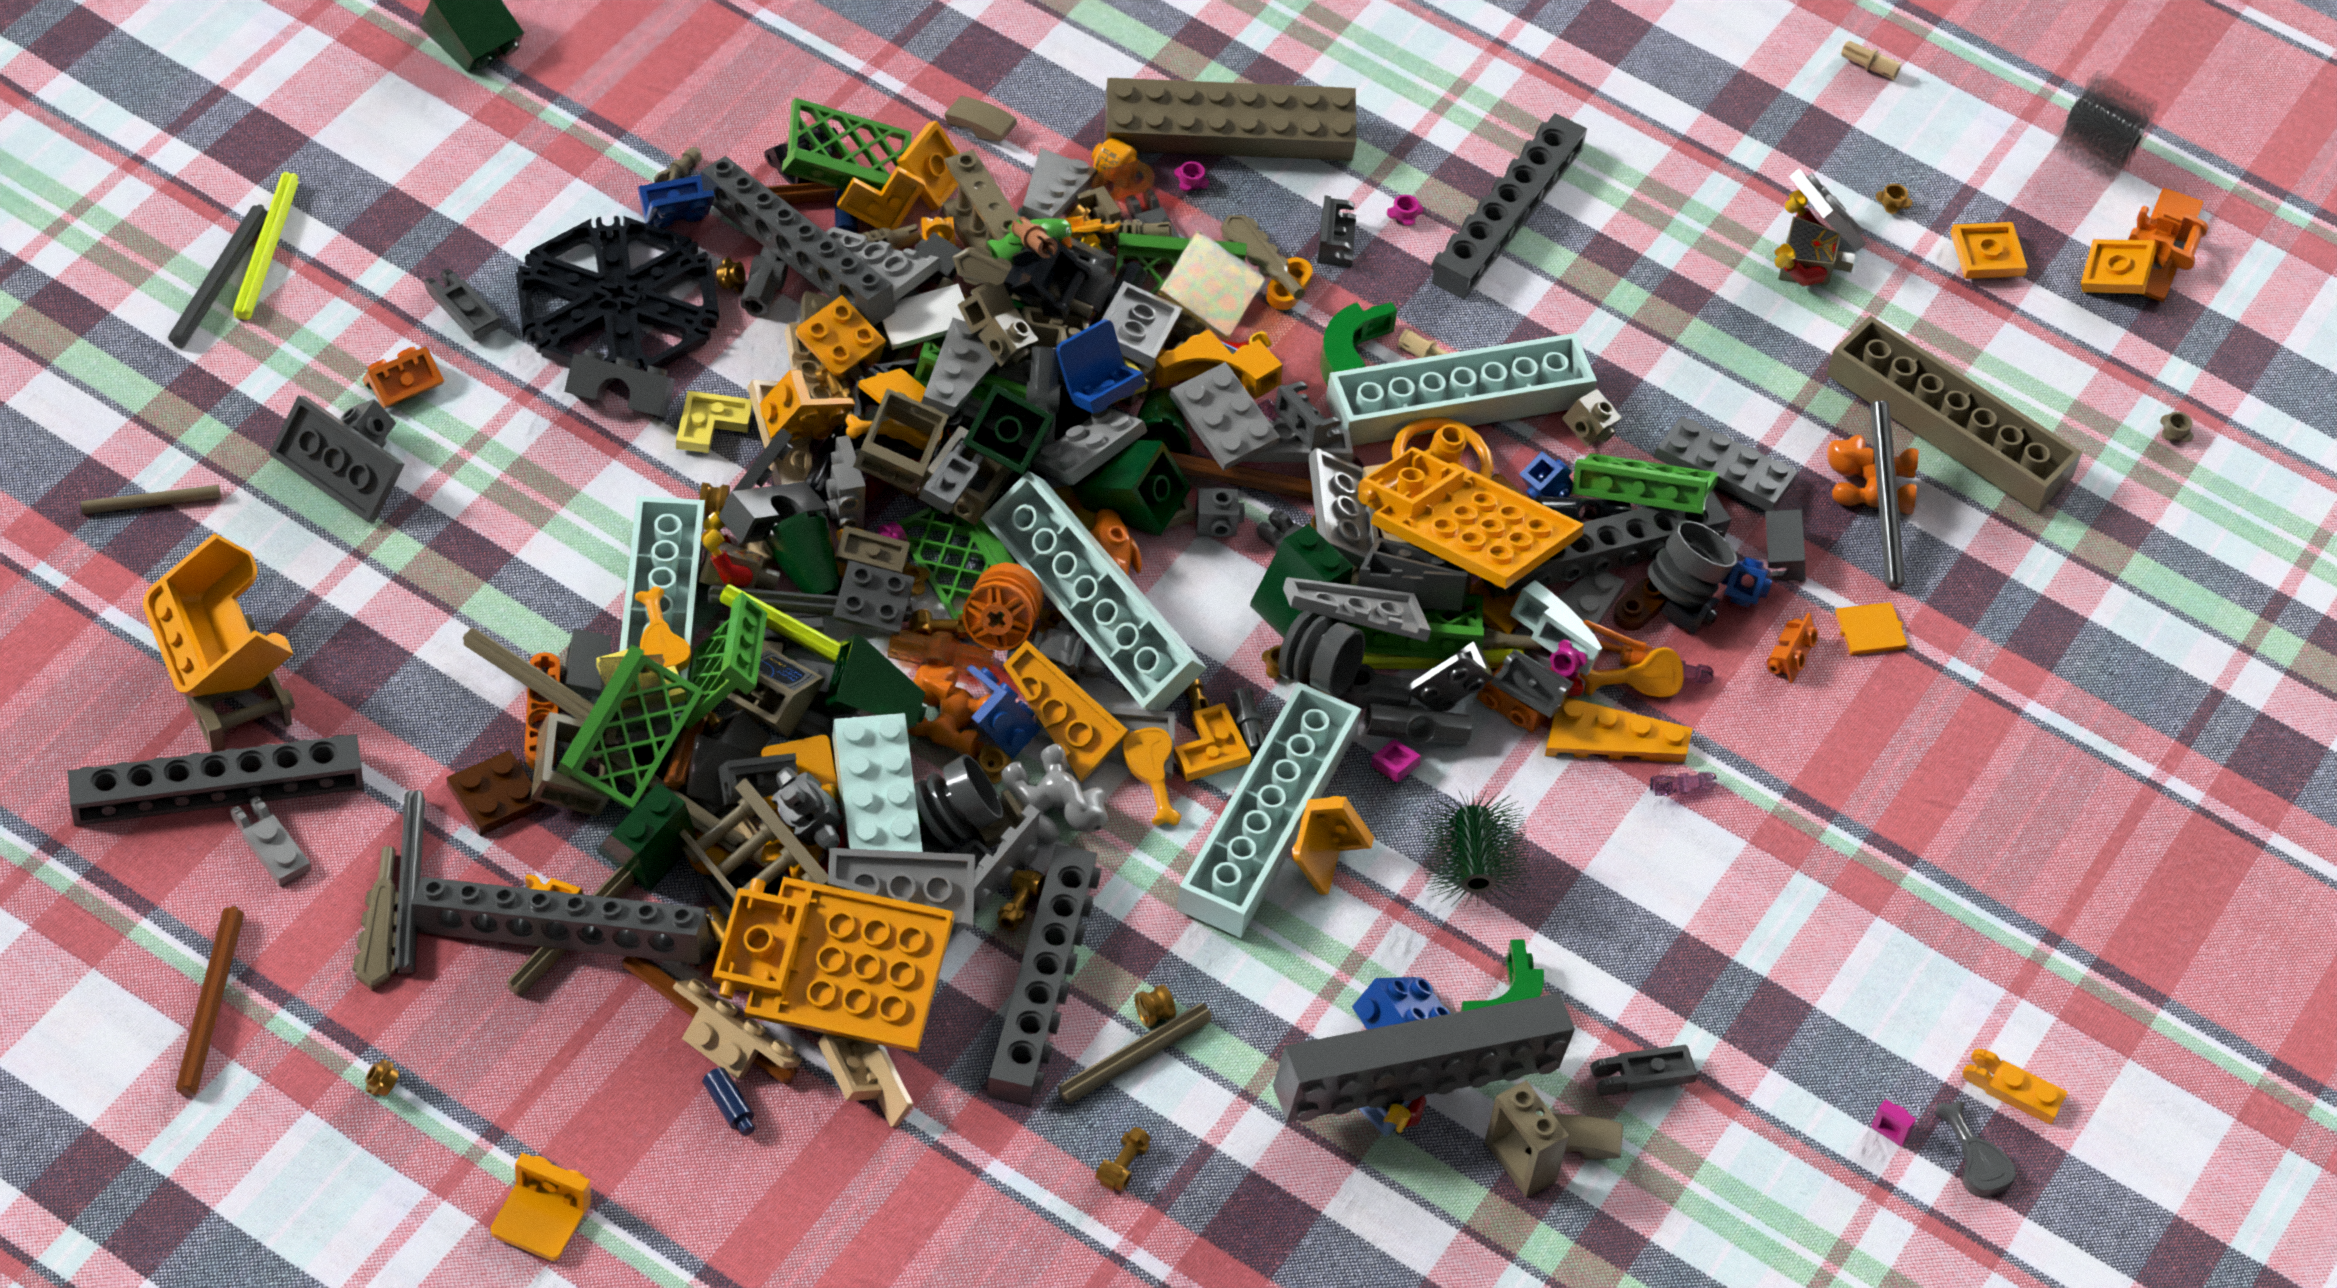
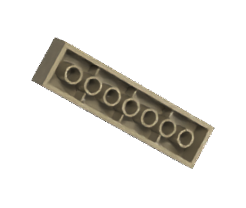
[1105,77,1357,161]
[1826,315,2082,513]

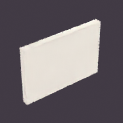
[882,284,965,350]

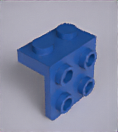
[638,175,715,228]
[1056,319,1146,414]
[967,664,1041,759]
[1352,977,1451,1030]

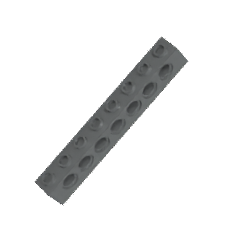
[1431,113,1587,300]
[701,156,895,326]
[1481,491,1731,598]
[67,734,364,826]
[987,844,1102,1107]
[412,877,709,964]

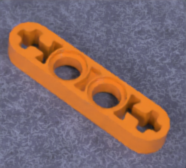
[525,652,561,770]

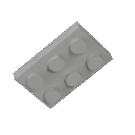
[1789,168,1867,251]
[1102,281,1183,368]
[1169,362,1280,471]
[1032,408,1148,485]

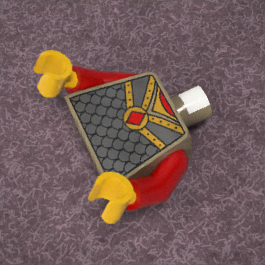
[1774,189,1856,286]
[699,510,780,591]

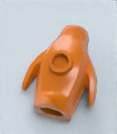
[1089,509,1142,576]

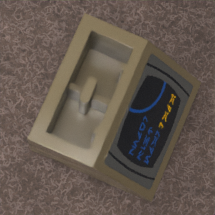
[725,647,826,738]

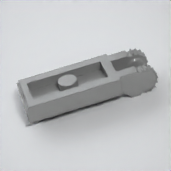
[230,796,311,886]

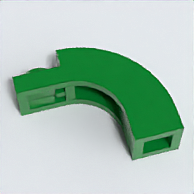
[1320,302,1397,387]
[1460,939,1544,1012]

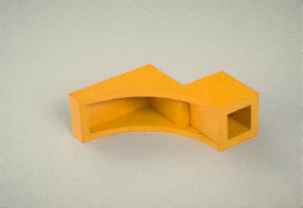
[1156,329,1283,400]

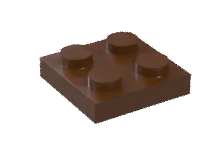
[446,750,543,836]

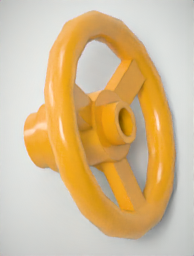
[1391,417,1494,480]

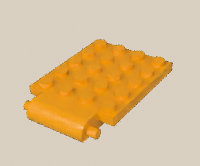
[1358,447,1584,589]
[712,877,955,1053]

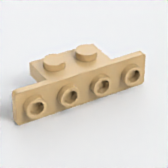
[673,979,802,1079]
[818,1034,913,1127]

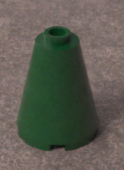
[1136,388,1191,455]
[763,511,841,596]

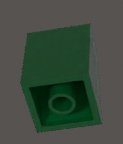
[419,0,524,72]
[962,384,1054,476]
[1070,440,1191,536]
[1250,524,1354,638]
[822,634,927,730]
[596,783,698,892]

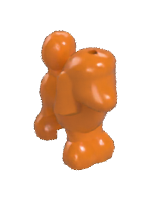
[1827,434,1919,515]
[907,665,992,760]

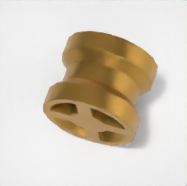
[699,482,730,516]
[1134,984,1176,1028]

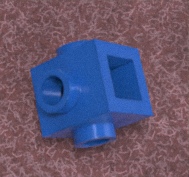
[1519,451,1573,500]
[1721,557,1772,607]

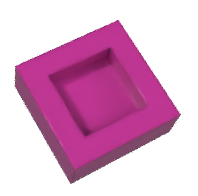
[1371,739,1421,783]
[1871,1099,1916,1147]

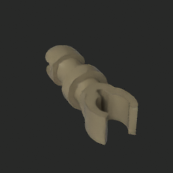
[654,147,702,183]

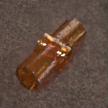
[888,629,995,677]

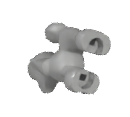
[1002,744,1109,845]

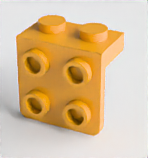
[795,295,886,376]
[759,370,855,440]
[761,735,840,819]
[1292,796,1374,895]
[491,1152,591,1261]

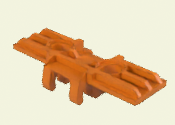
[2128,188,2208,302]

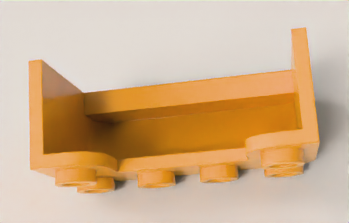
[143,533,293,697]

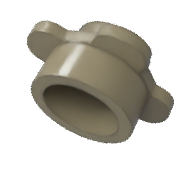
[2160,411,2194,442]

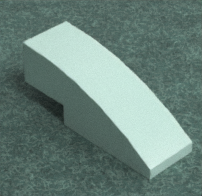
[1510,580,1602,676]

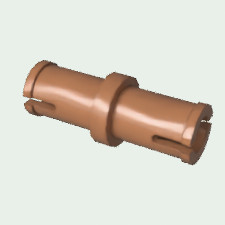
[1011,217,1058,258]

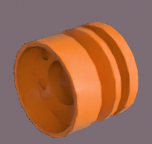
[962,562,1044,651]

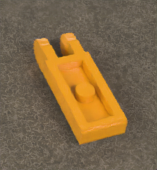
[1962,1048,2068,1124]

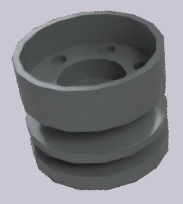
[1648,520,1737,610]
[1278,610,1366,697]
[914,754,1003,848]

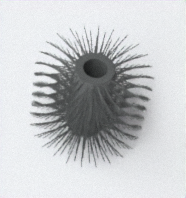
[2053,71,2158,182]

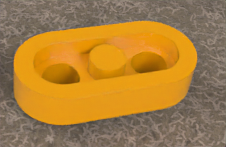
[1266,257,1313,310]

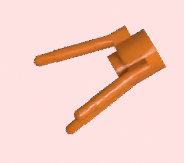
[1578,620,1652,678]

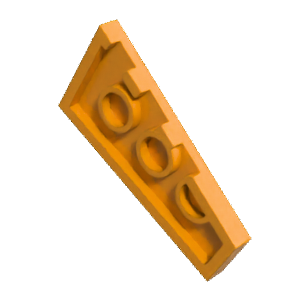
[1003,640,1129,783]
[1545,697,1693,762]

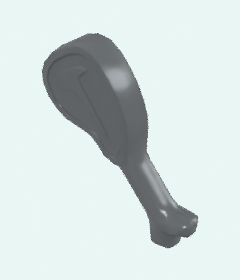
[1936,1100,2016,1197]

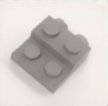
[825,436,866,530]

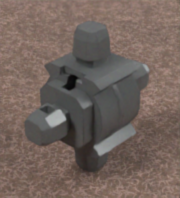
[1007,619,1104,685]
[771,767,844,852]

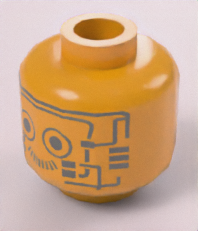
[1091,138,1140,185]

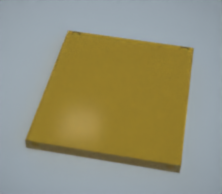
[1157,230,1266,341]

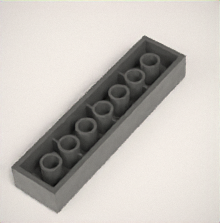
[1273,993,1575,1122]

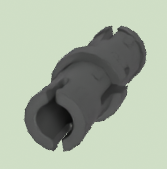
[1231,687,1265,757]

